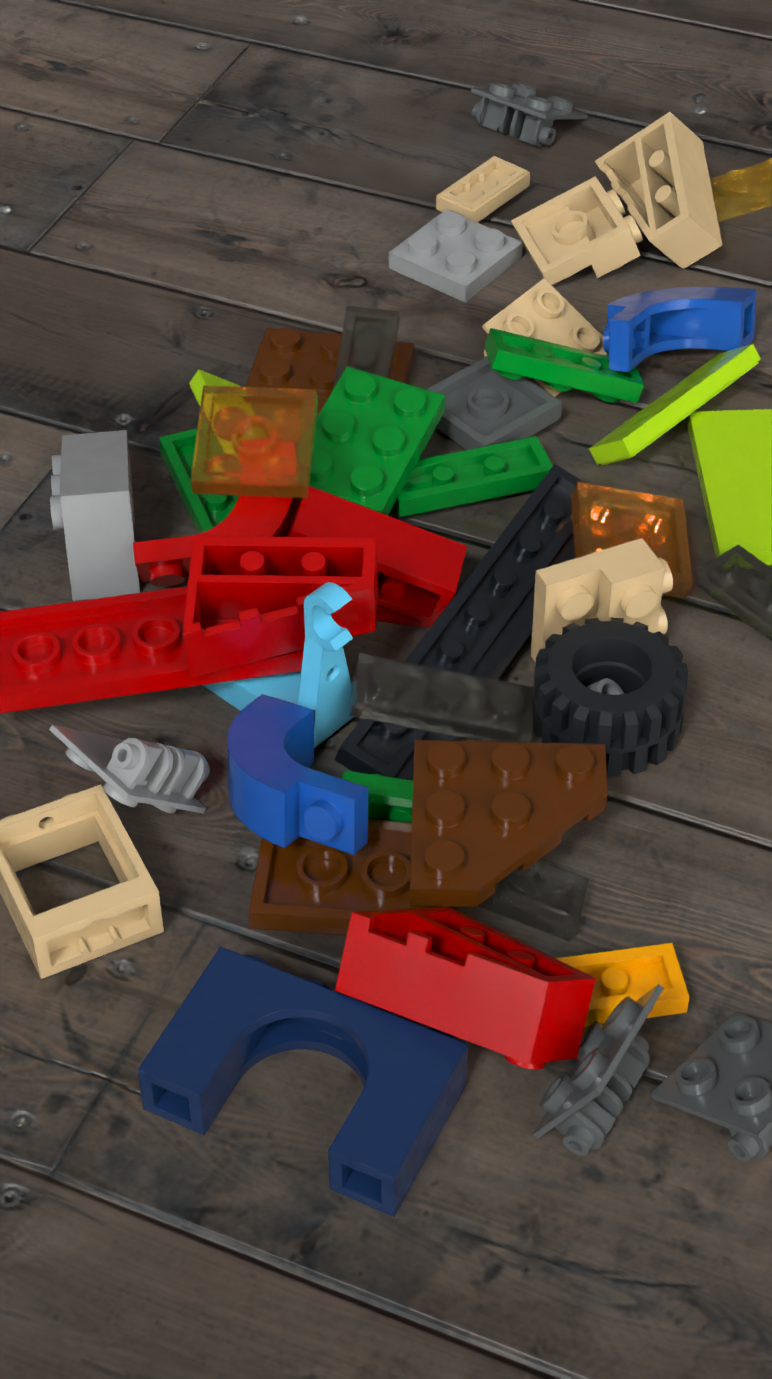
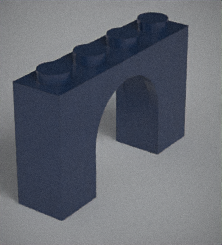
[138,946,468,1217]

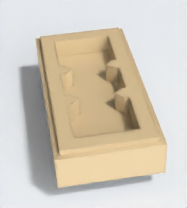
[436,156,530,223]

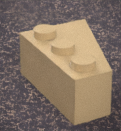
[595,112,723,269]

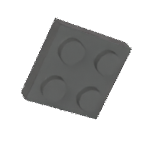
[426,356,562,450]

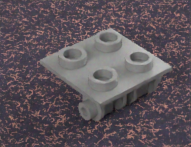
[49,725,210,814]

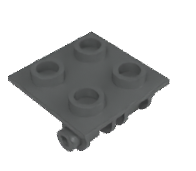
[471,82,588,148]
[533,984,664,1156]
[650,1011,772,1163]

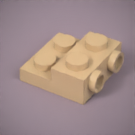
[511,176,643,285]
[531,538,673,663]

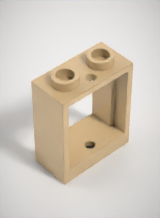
[0,784,164,979]

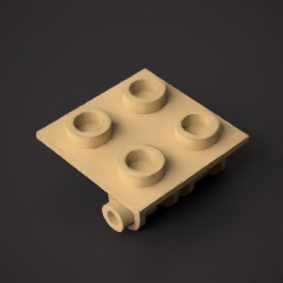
[482,278,607,397]

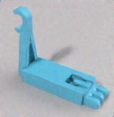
[203,582,355,749]

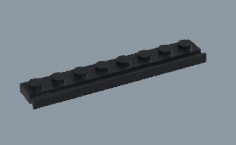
[334,464,622,780]

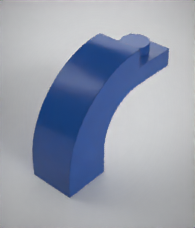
[603,287,757,372]
[227,694,368,855]

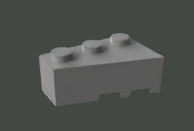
[50,430,140,601]

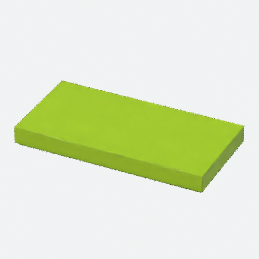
[687,409,772,567]

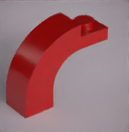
[133,437,300,587]

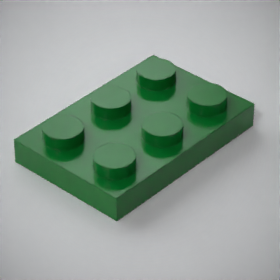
[296,366,446,515]

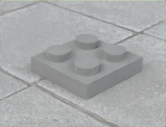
[389,209,523,303]

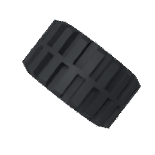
[532,617,688,776]

